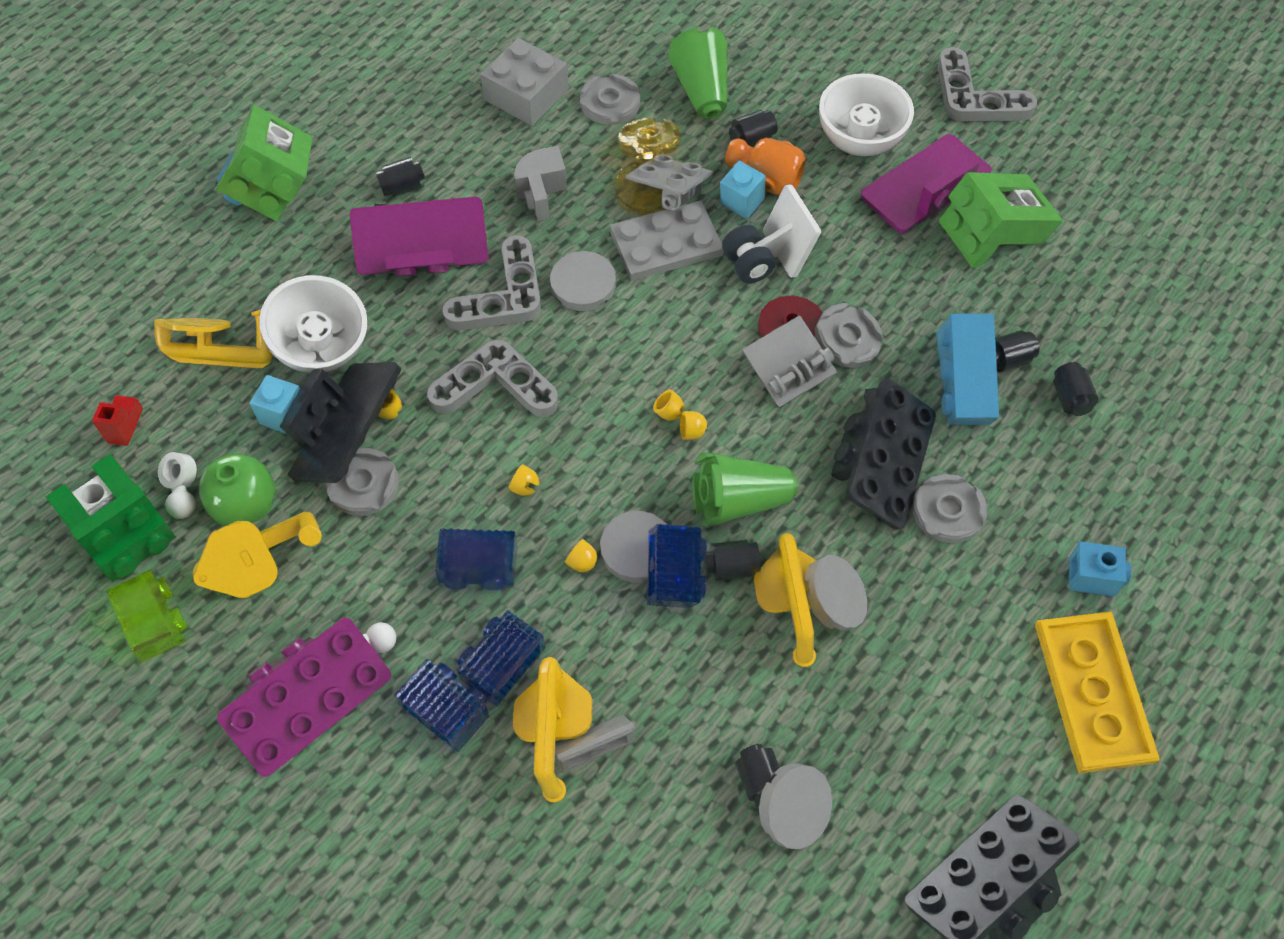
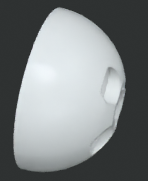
[819,74,914,156]
[260,275,367,373]

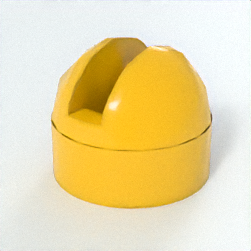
[378,389,402,420]
[653,389,684,421]
[680,411,707,440]
[508,464,539,496]
[565,539,597,572]

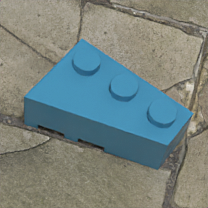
[936,314,999,425]

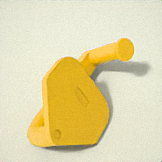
[154,310,272,368]
[193,511,322,598]
[754,533,816,667]
[513,657,593,803]

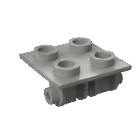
[626,155,713,210]
[742,316,837,408]

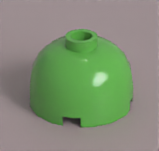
[199,453,276,526]

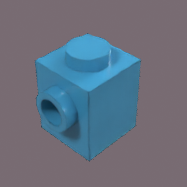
[1069,541,1131,597]

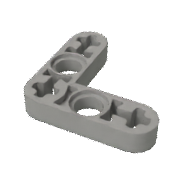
[938,47,1037,121]
[442,236,541,330]
[427,340,559,417]

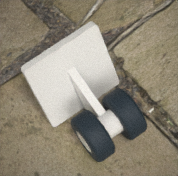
[722,185,821,284]

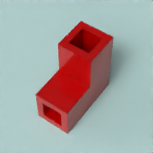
[92,395,143,446]

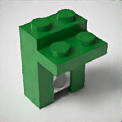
[45,454,176,582]

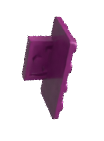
[860,134,992,234]
[349,197,489,277]
[217,618,391,777]

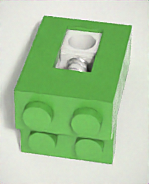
[216,104,312,221]
[938,172,1063,268]

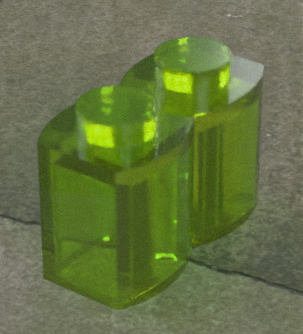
[106,569,188,663]

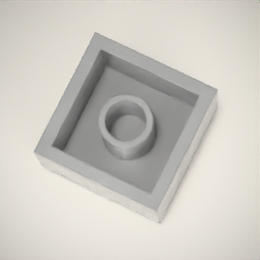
[480,38,569,126]

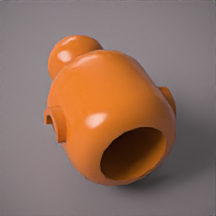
[725,138,806,196]

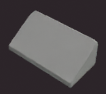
[555,715,634,773]

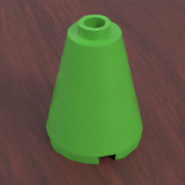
[667,27,728,119]
[692,452,798,527]

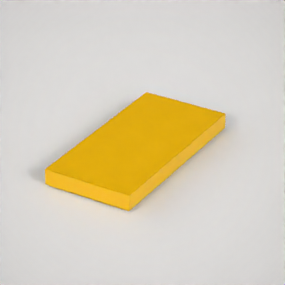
[1035,611,1160,774]

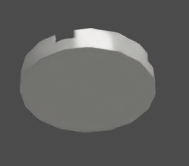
[580,74,640,125]
[550,251,616,311]
[815,303,882,368]
[325,448,399,516]
[912,474,987,544]
[600,511,674,583]
[805,555,867,631]
[759,763,833,850]

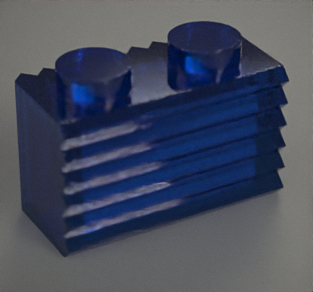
[647,524,707,608]
[435,528,518,590]
[457,610,546,707]
[394,659,489,752]

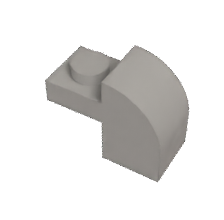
[514,146,567,221]

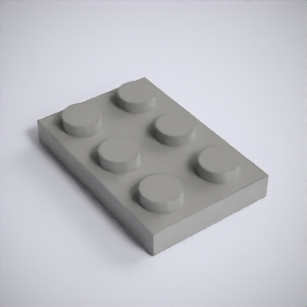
[610,200,724,281]

